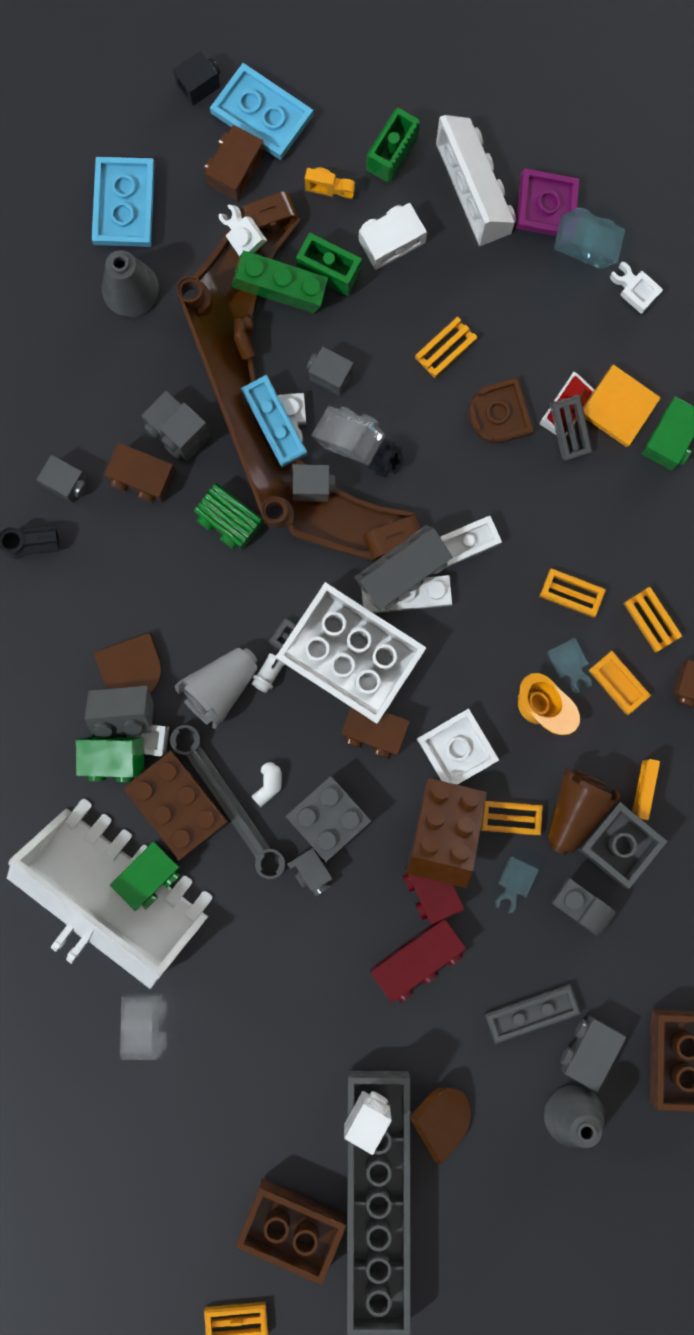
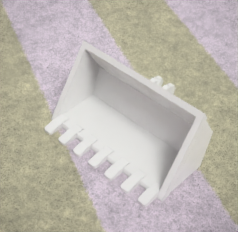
[7,799,213,989]

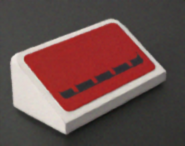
[540,372,595,436]

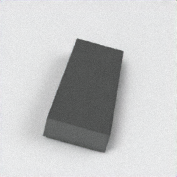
[484,984,581,1044]

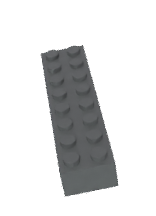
[347,1071,410,1335]

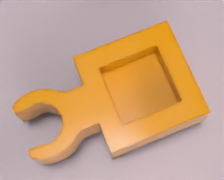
[304,167,355,199]

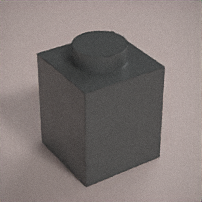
[306,346,354,396]
[36,455,87,503]
[293,464,335,502]

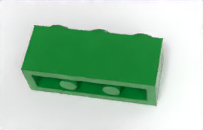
[231,250,328,313]

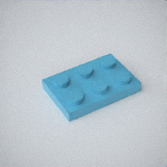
[210,63,314,160]
[92,157,155,247]

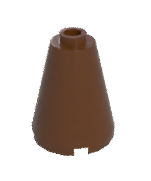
[547,767,621,855]

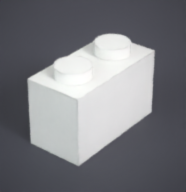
[359,203,427,270]
[344,1091,392,1155]

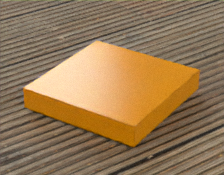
[583,365,661,447]

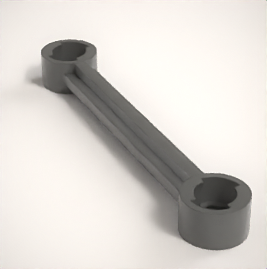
[170,725,286,879]

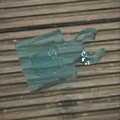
[547,638,592,693]
[495,856,539,914]

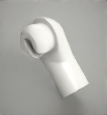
[252,762,282,807]

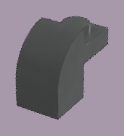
[551,878,617,938]

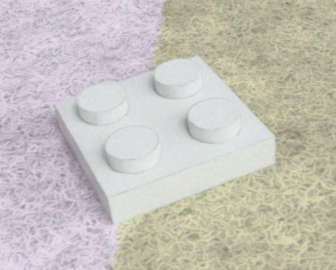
[417,708,499,785]

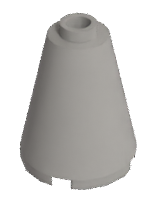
[175,648,258,729]

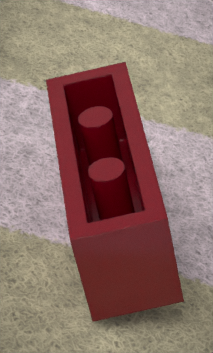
[370,919,466,1003]

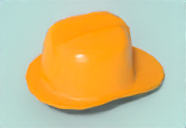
[518,673,580,735]

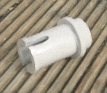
[251,653,285,693]

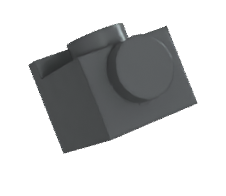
[287,847,333,896]

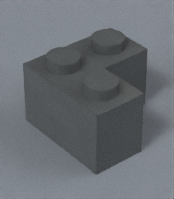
[141,391,211,462]

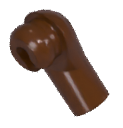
[234,315,256,360]

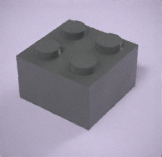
[285,776,371,862]
[577,802,668,889]

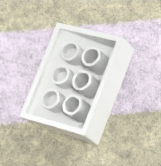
[275,582,426,724]

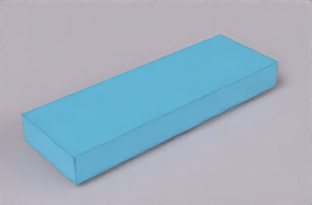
[241,375,308,467]

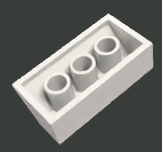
[436,115,516,246]

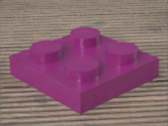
[515,168,579,239]

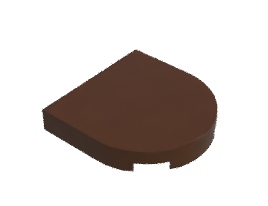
[468,377,534,443]
[93,633,162,694]
[409,1087,471,1164]

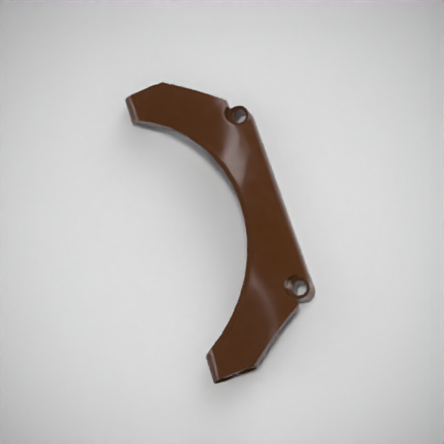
[176,192,421,562]

